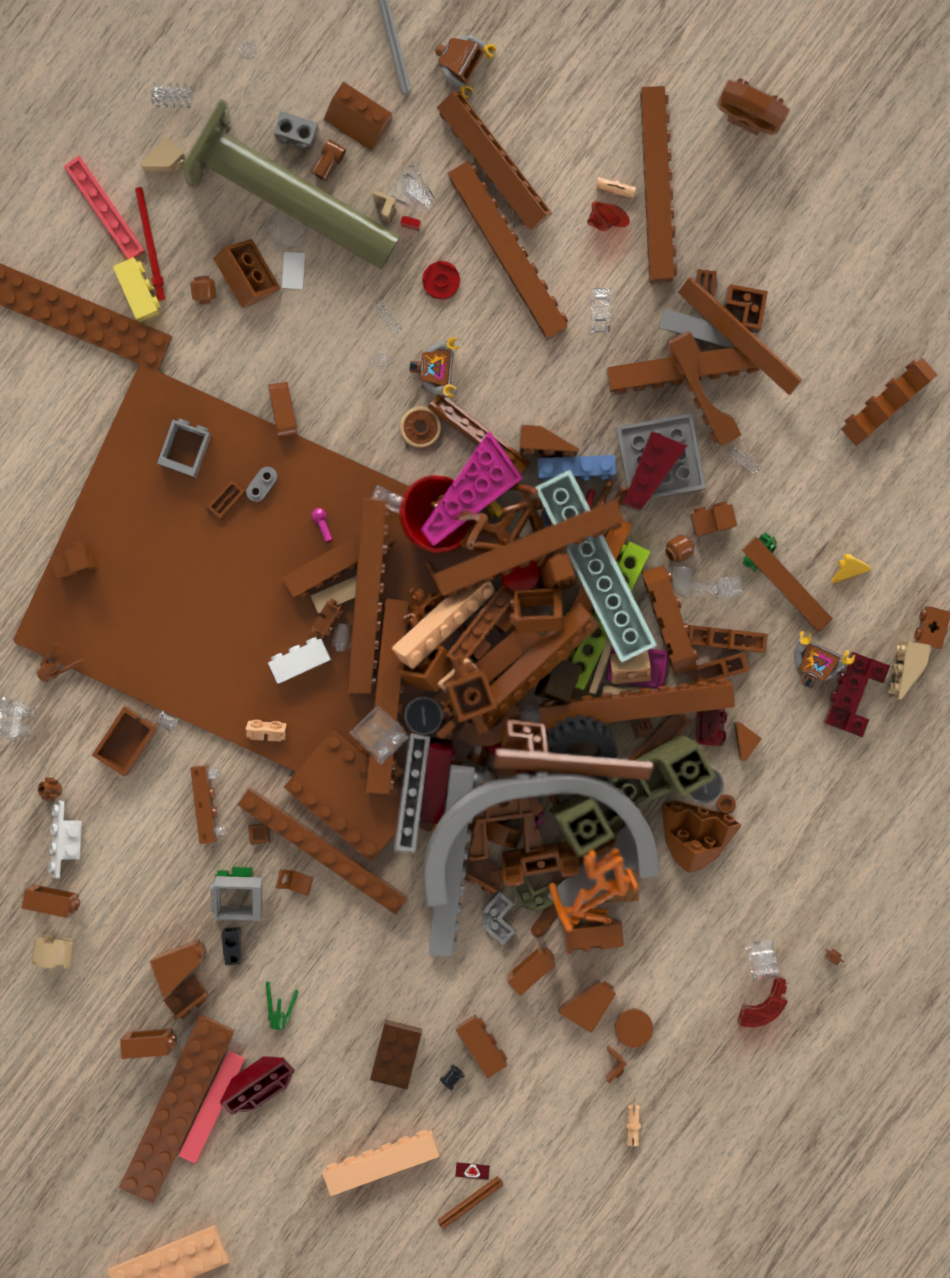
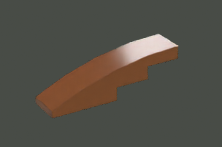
[688,625,768,653]

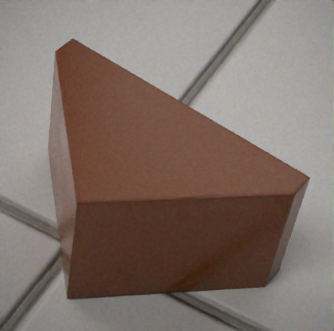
[734,722,762,761]

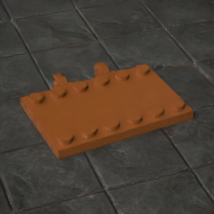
[284,729,404,862]

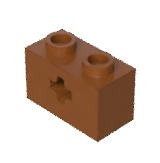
[914,606,950,649]

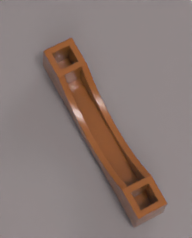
[667,331,742,446]

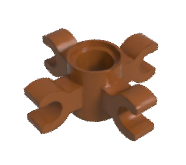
[403,588,444,627]

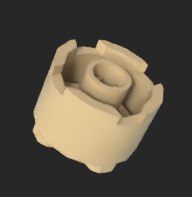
[32,935,73,969]

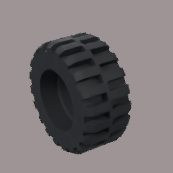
[546,715,618,781]

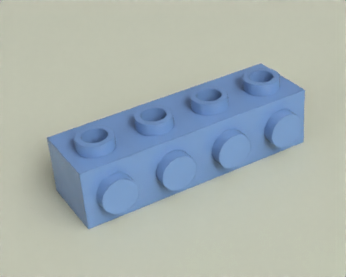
[537,455,616,483]

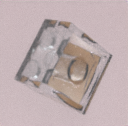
[350,705,409,764]

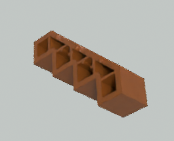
[841,358,937,446]
[641,565,698,675]

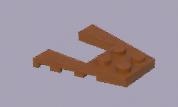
[468,782,545,861]

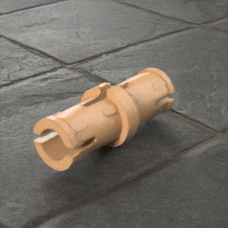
[596,177,636,199]
[626,1105,641,1146]

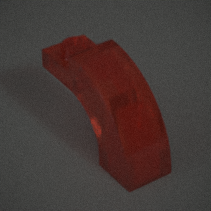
[737,974,788,1027]

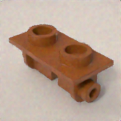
[311,598,344,639]

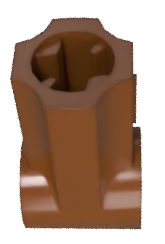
[312,139,346,181]

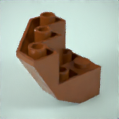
[662,800,741,873]

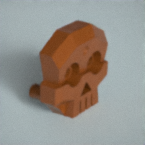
[717,78,790,136]

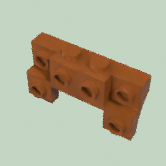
[502,842,581,887]

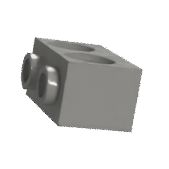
[274,111,319,150]

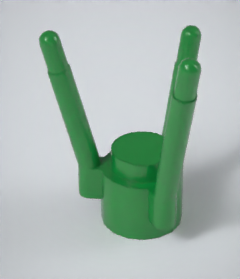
[266,981,298,1030]

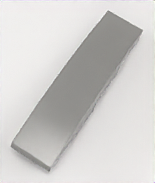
[659,309,733,348]

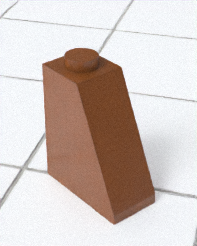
[467,815,523,849]
[558,980,616,1033]

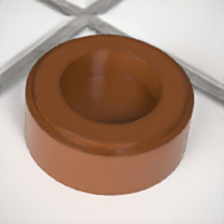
[716,794,736,814]

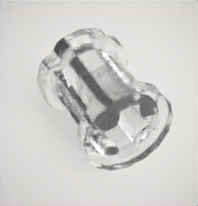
[154,710,179,734]

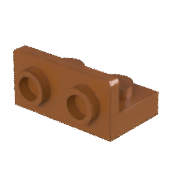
[464,859,503,894]
[163,975,208,1020]

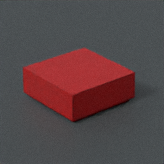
[400,216,421,232]

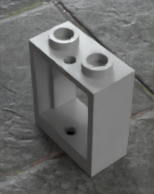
[157,418,212,478]
[210,876,262,921]

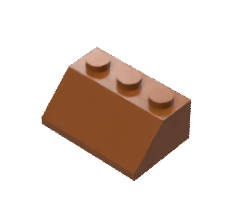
[324,81,393,151]
[213,239,281,308]

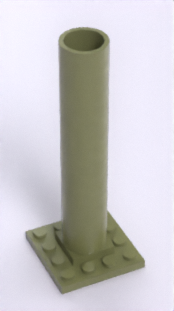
[181,99,400,270]

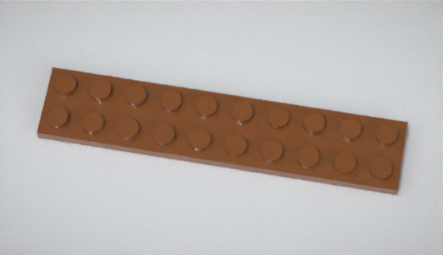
[0,263,172,371]
[119,1014,235,1204]

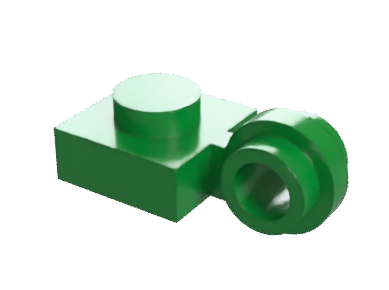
[215,867,252,878]

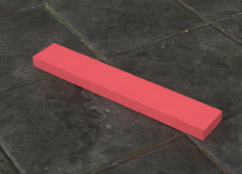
[64,156,146,260]
[178,1050,246,1164]

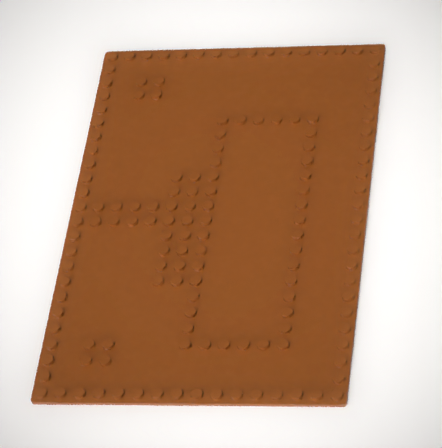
[13,364,556,832]

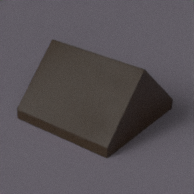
[534,659,582,703]

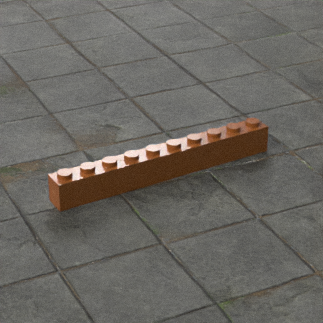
[640,86,677,283]
[448,161,568,340]
[347,498,390,694]
[434,499,625,598]
[365,599,411,794]
[539,678,735,730]
[237,788,408,915]

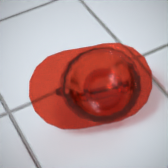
[587,201,630,232]

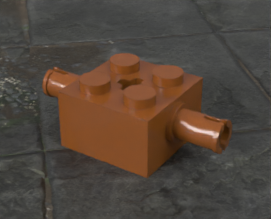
[443,656,497,734]

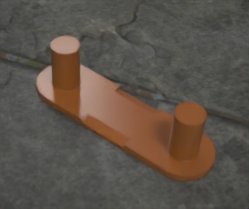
[531,904,558,937]

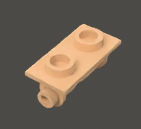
[246,720,287,742]

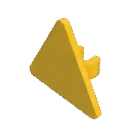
[831,554,871,583]

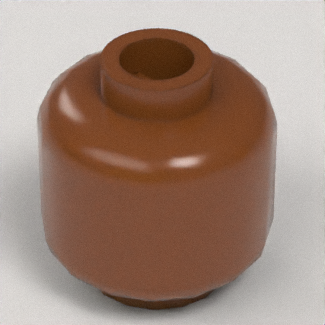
[190,276,216,304]
[665,535,694,563]

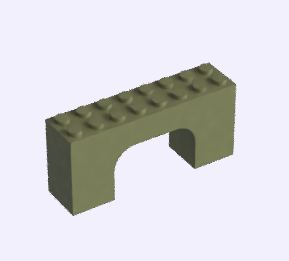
[548,734,717,856]

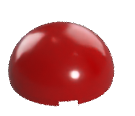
[399,475,473,553]

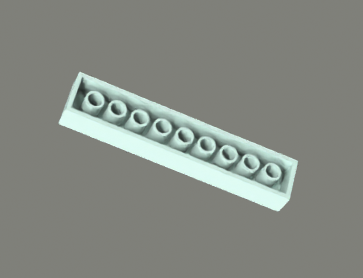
[535,470,657,663]

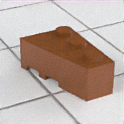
[537,552,577,591]
[564,918,624,954]

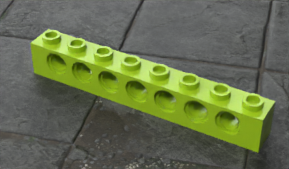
[569,542,650,690]

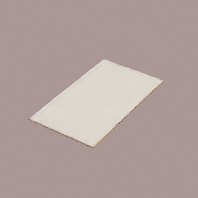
[282,252,305,289]

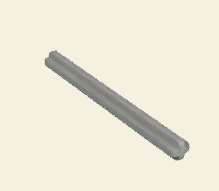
[378,0,411,95]

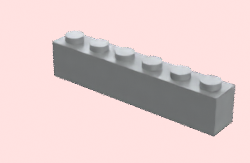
[393,734,430,854]

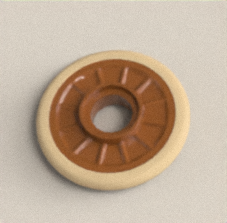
[400,406,442,448]

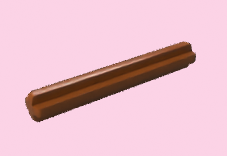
[438,1176,503,1229]

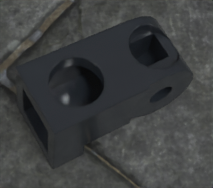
[221,927,242,966]

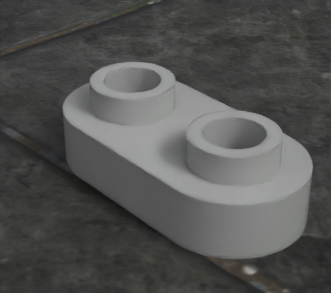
[246,467,278,502]

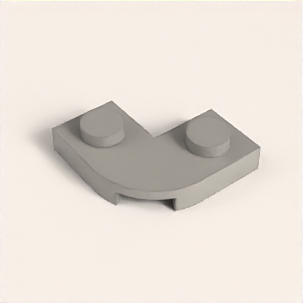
[482,891,516,946]

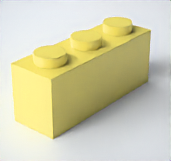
[113,257,161,322]

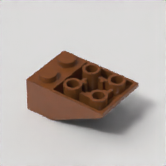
[519,425,579,457]

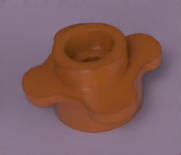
[825,949,844,966]

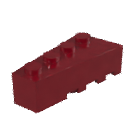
[621,431,688,512]
[419,737,455,824]

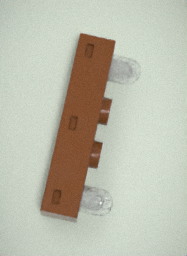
[190,765,228,844]

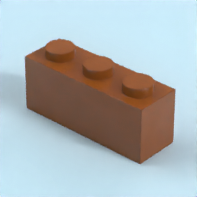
[456,1014,508,1079]

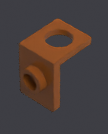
[275,869,314,896]
[605,1045,627,1083]

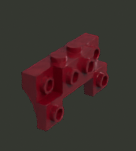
[823,652,890,737]

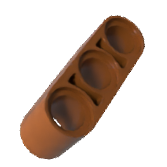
[268,382,297,438]

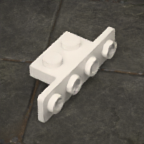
[48,800,82,879]

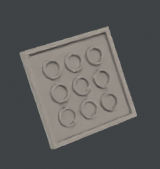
[616,413,706,499]

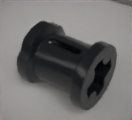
[440,1064,465,1090]

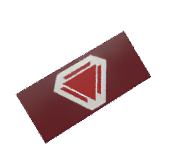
[455,1162,490,1180]

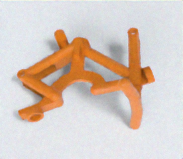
[549,849,637,932]

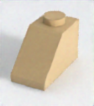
[139,137,186,172]

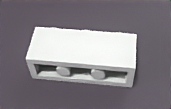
[268,637,332,684]

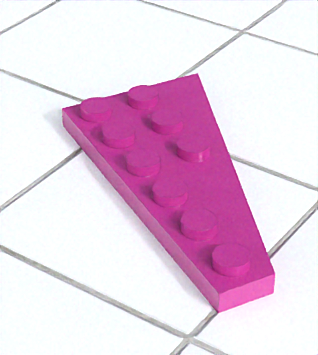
[420,431,523,546]

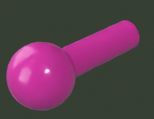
[311,508,333,543]

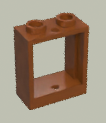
[511,589,563,633]
[21,884,80,918]
[506,945,555,996]
[120,1028,177,1059]

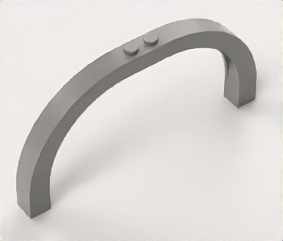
[424,771,659,906]

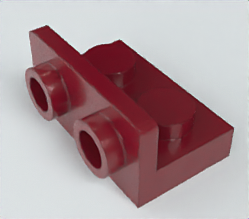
[695,708,727,746]

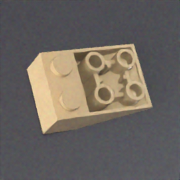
[888,642,931,699]

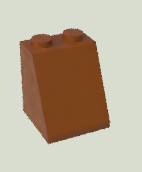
[150,939,207,998]

